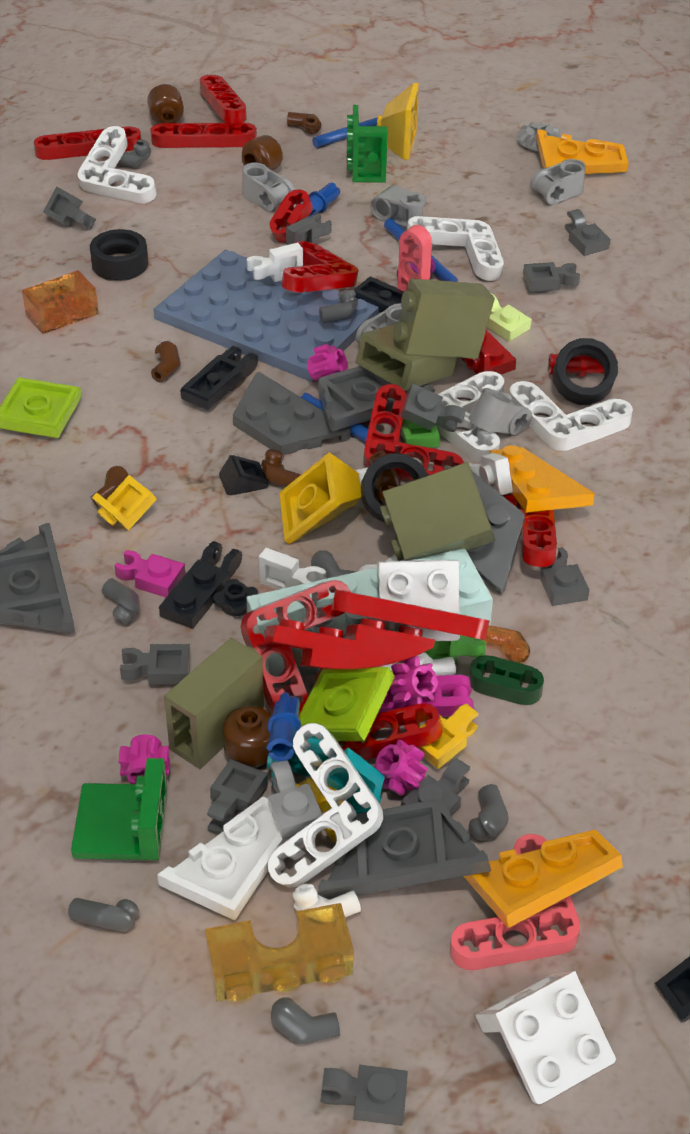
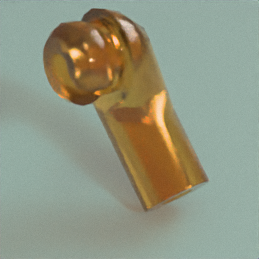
[483,625,530,663]

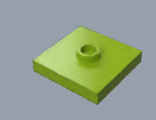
[0,377,82,438]
[298,667,395,741]

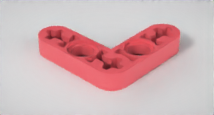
[397,224,432,291]
[450,834,580,970]

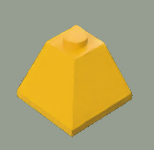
[377,83,419,160]
[279,452,362,545]

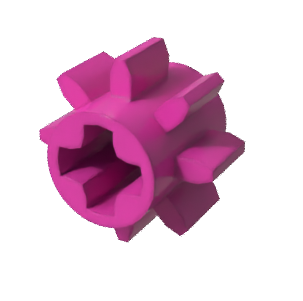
[307,344,348,381]
[389,656,439,706]
[118,734,170,784]
[374,740,428,796]

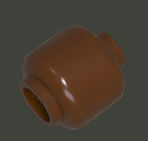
[147,84,184,124]
[241,135,283,171]
[223,706,272,768]

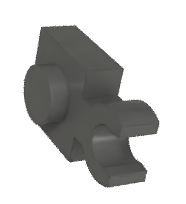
[523,262,580,292]
[539,547,590,606]
[120,644,191,684]

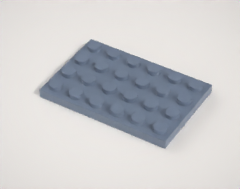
[154,249,379,382]

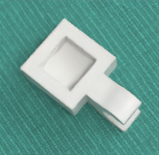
[247,243,303,282]
[469,453,513,495]
[259,548,326,590]

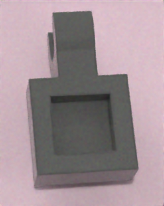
[43,186,96,229]
[565,209,611,256]
[286,214,332,245]
[400,383,466,432]
[401,758,470,815]
[207,759,268,835]
[320,1064,408,1126]

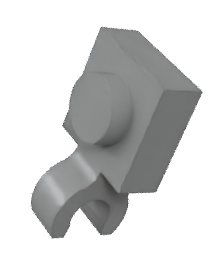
[268,760,323,840]

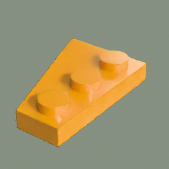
[536,129,629,174]
[490,445,595,512]
[463,829,623,928]

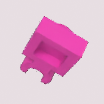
[114,550,186,598]

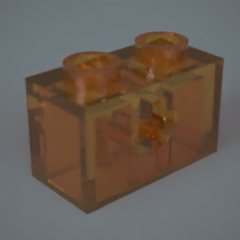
[22,270,99,334]

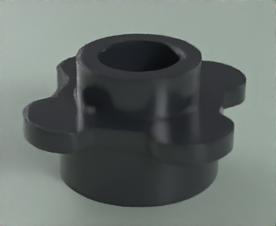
[213,579,258,616]

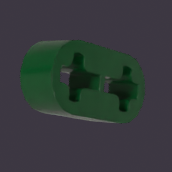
[469,655,544,705]

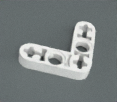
[77,126,157,204]
[407,216,504,281]
[436,371,505,463]
[509,381,633,451]
[268,723,383,888]

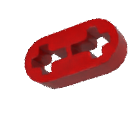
[269,189,313,243]

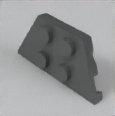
[317,366,435,431]
[233,372,351,455]
[467,470,525,594]
[0,523,75,633]
[318,799,491,900]

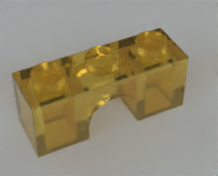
[205,903,354,1002]

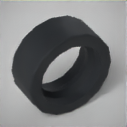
[89,229,149,281]
[553,338,618,405]
[361,453,428,523]

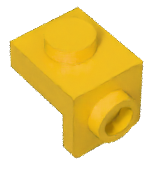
[92,475,157,531]

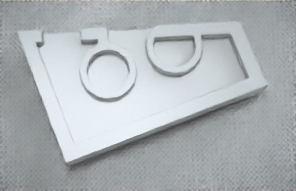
[157,797,291,920]

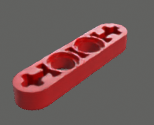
[200,75,247,124]
[150,123,257,148]
[34,126,141,160]
[331,590,490,640]

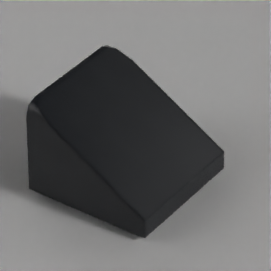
[219,455,269,495]
[655,956,690,1022]

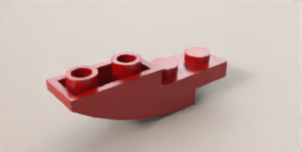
[264,618,435,669]

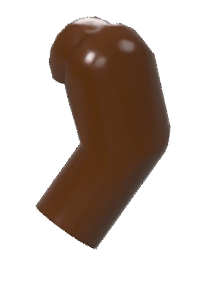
[287,112,322,134]
[151,341,181,382]
[261,449,301,487]
[369,450,400,504]
[90,466,129,509]

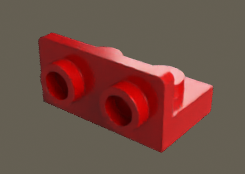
[460,330,517,375]

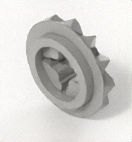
[517,122,561,151]

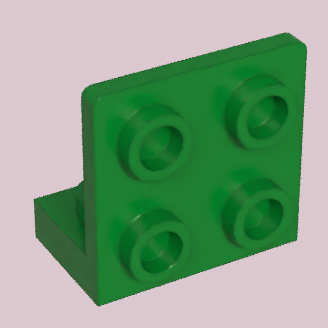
[347,105,388,183]
[71,758,167,860]

